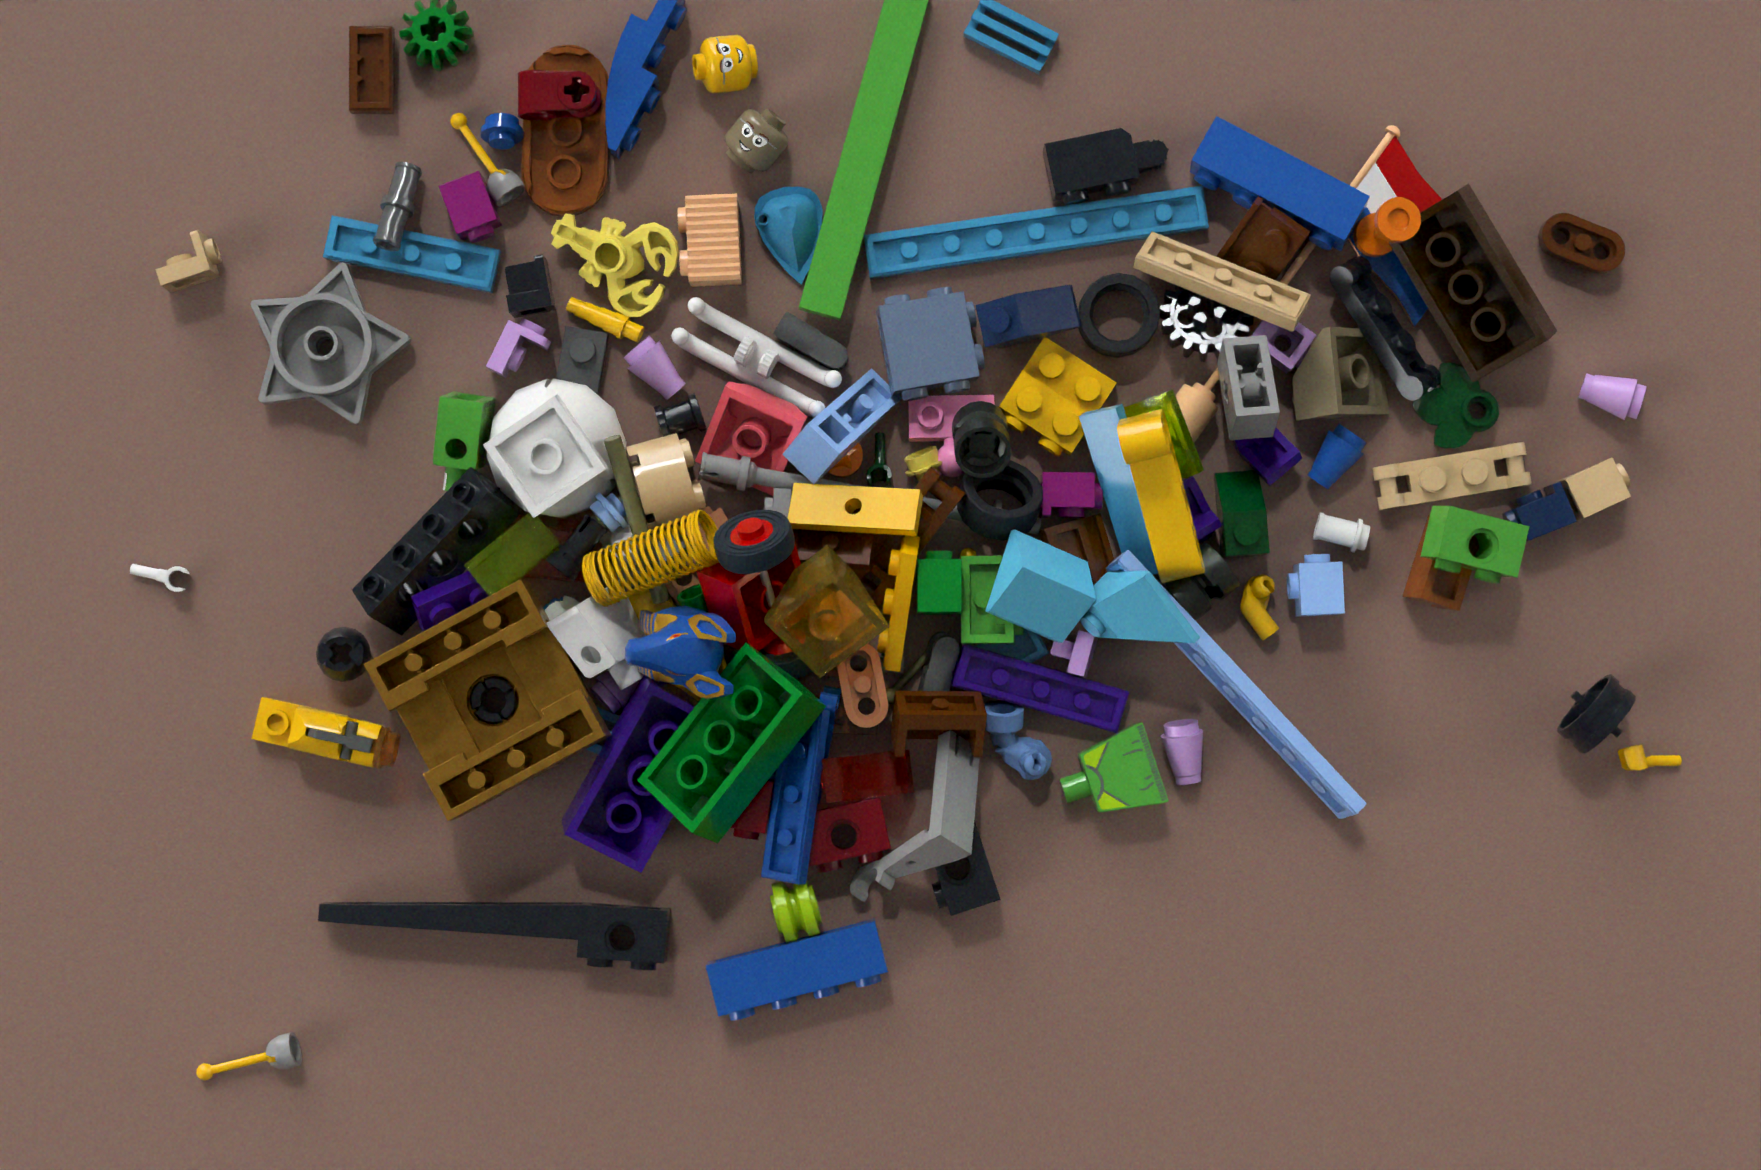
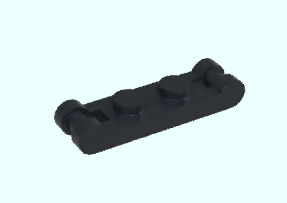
[1330,256,1441,401]

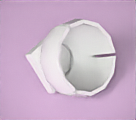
[483,378,627,518]

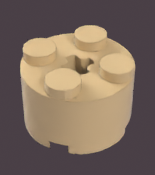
[626,433,706,529]

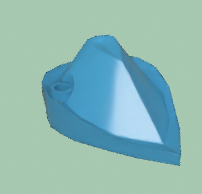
[754,186,823,285]

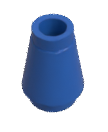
[1307,423,1367,490]

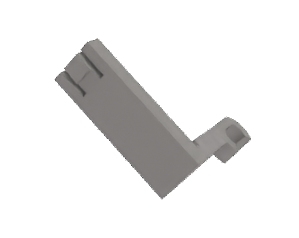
[850,730,980,902]

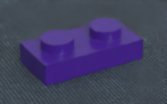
[411,562,501,632]

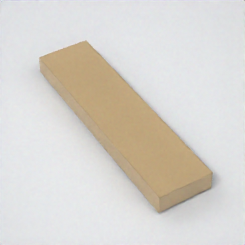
[1133,231,1311,332]

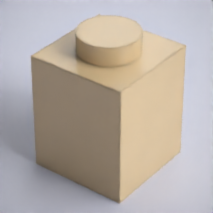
[1556,457,1631,520]

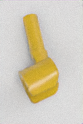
[1618,744,1682,771]

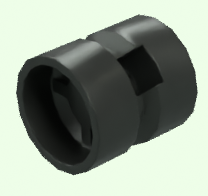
[952,401,1012,478]
[1158,542,1240,621]

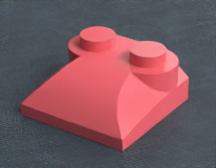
[695,382,808,496]

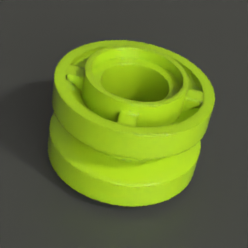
[770,881,822,943]

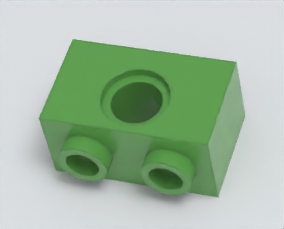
[1420,505,1530,584]

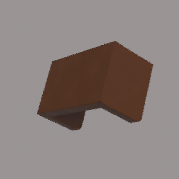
[890,691,987,757]

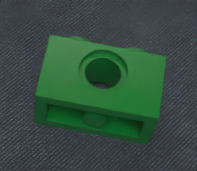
[917,551,962,615]

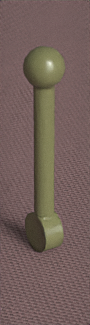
[886,650,927,704]

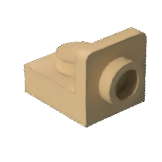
[155,230,222,293]

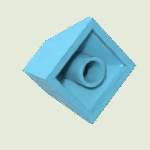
[1080,571,1200,643]

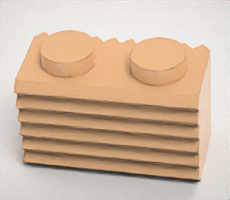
[678,193,742,287]

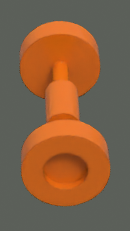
[1353,197,1421,257]

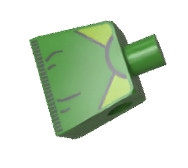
[433,391,496,491]
[1059,722,1169,812]

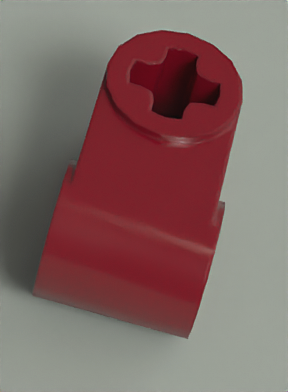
[518,70,602,121]

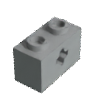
[1217,335,1280,440]

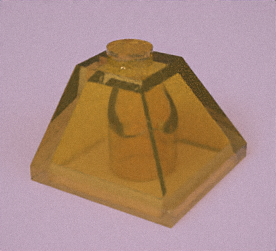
[764,544,888,678]

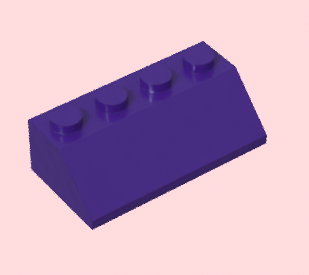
[562,674,699,873]

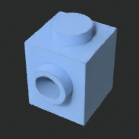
[1286,554,1345,617]

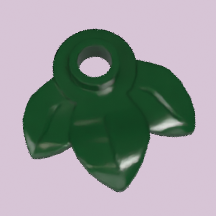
[1412,363,1499,449]

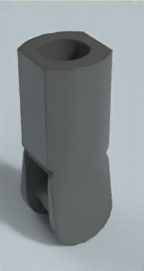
[773,312,848,371]
[918,632,959,691]

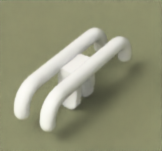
[671,297,842,418]

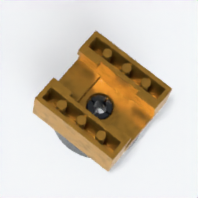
[364,579,611,821]

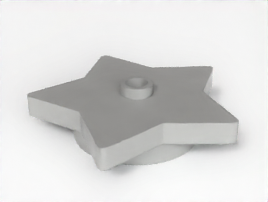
[250,262,412,426]

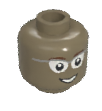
[725,108,788,174]

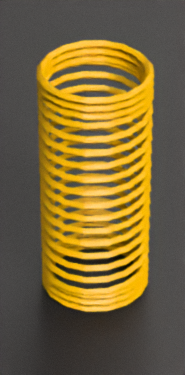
[582,509,720,607]

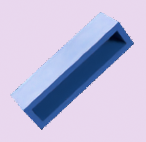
[1190,116,1370,251]
[705,918,888,1021]

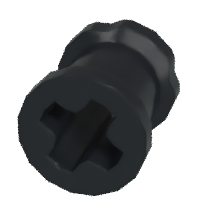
[654,393,707,437]

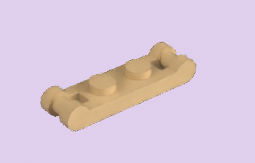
[1372,442,1532,510]

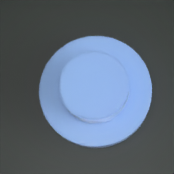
[589,492,628,533]

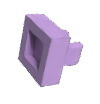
[1050,630,1098,679]

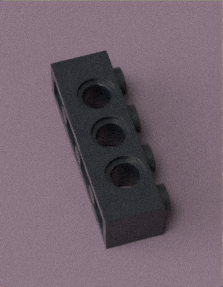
[352,467,521,636]

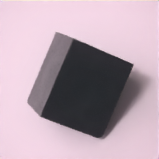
[505,254,556,318]

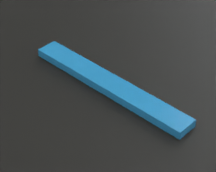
[864,186,1209,279]

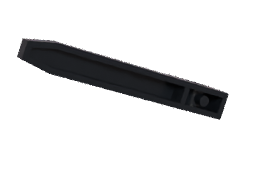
[318,902,671,970]

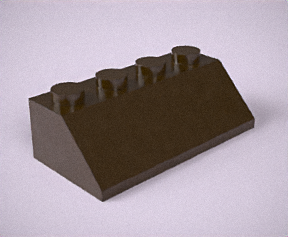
[1389,184,1557,383]

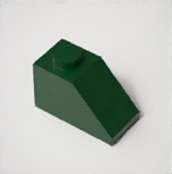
[1214,470,1270,559]

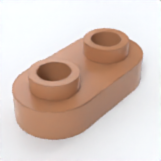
[837,641,888,728]

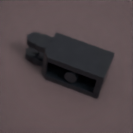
[1042,128,1169,205]

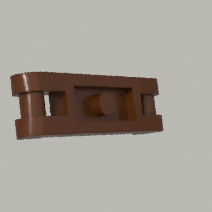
[842,467,966,611]

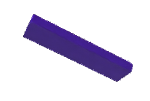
[951,644,1129,733]

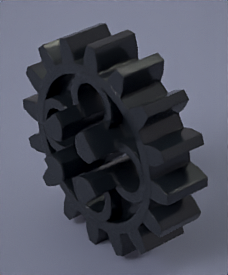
[1160,285,1254,362]

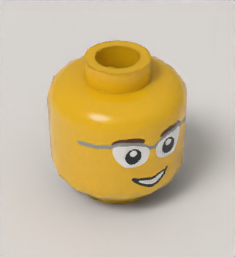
[692,35,758,94]

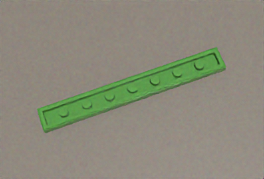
[799,0,929,321]

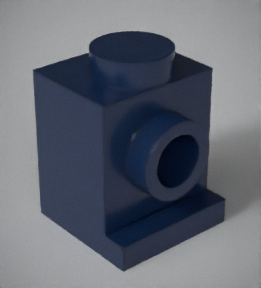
[1502,481,1577,541]

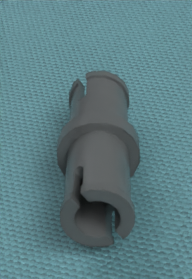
[373,162,422,251]

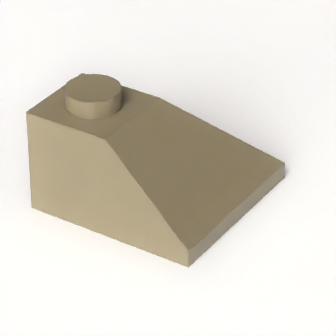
[1292,327,1389,421]

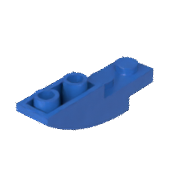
[605,0,687,159]

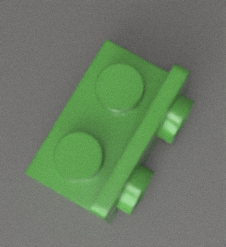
[961,556,1024,645]

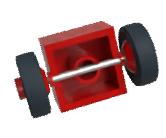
[696,510,825,679]

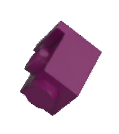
[1040,472,1103,518]

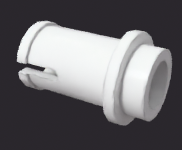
[1313,512,1370,553]

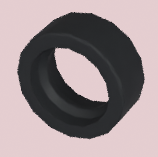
[1078,273,1160,358]
[957,460,1043,541]

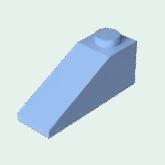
[782,368,902,484]

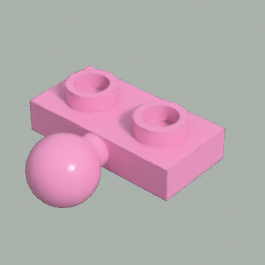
[908,395,995,477]

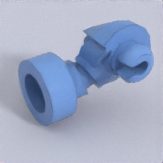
[984,701,1052,780]

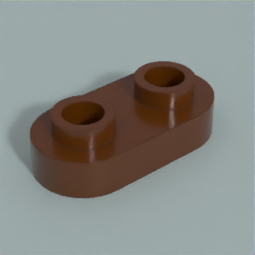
[1538,213,1625,274]

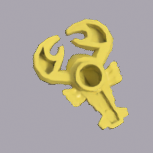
[551,213,679,317]

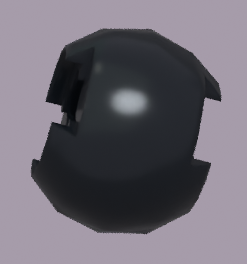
[316,627,371,682]

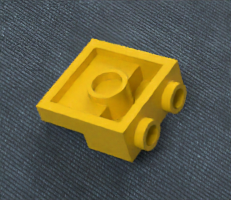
[999,337,1117,457]

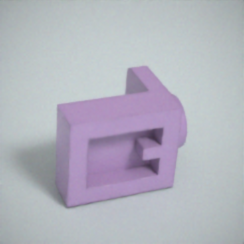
[486,318,551,378]

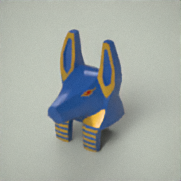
[625,606,736,699]

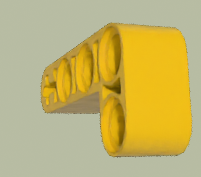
[1117,409,1205,583]

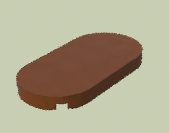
[521,45,609,217]

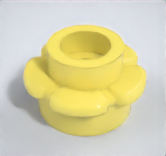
[904,446,942,482]

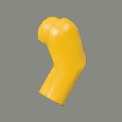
[1240,574,1279,641]

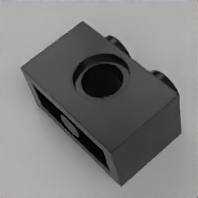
[927,820,1001,916]

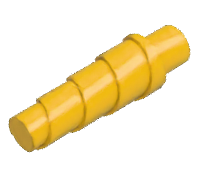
[566,297,645,343]

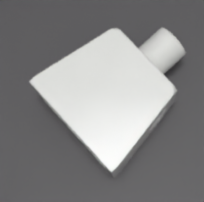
[546,580,646,691]

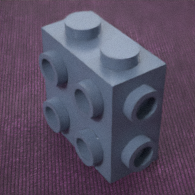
[876,287,985,401]

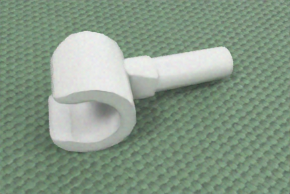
[130,564,190,592]

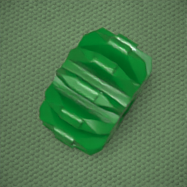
[399,0,474,71]

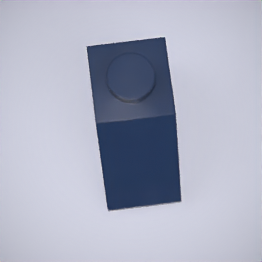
[975,285,1082,349]

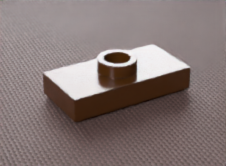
[349,26,395,114]

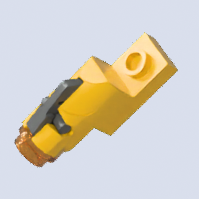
[251,697,401,769]

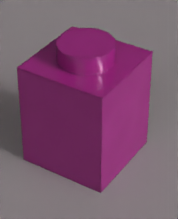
[438,171,502,243]

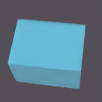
[985,530,1096,643]

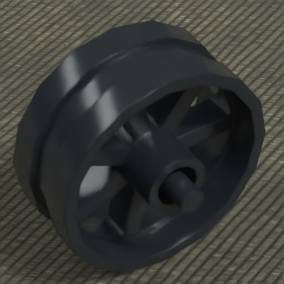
[1557,674,1636,754]

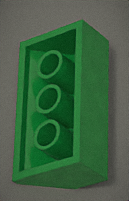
[637,642,826,844]

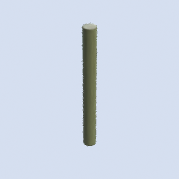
[604,435,670,604]

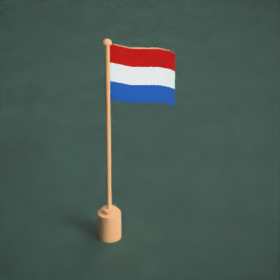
[1164,125,1442,451]

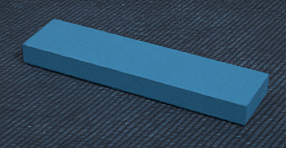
[323,215,501,293]
[1079,404,1158,575]

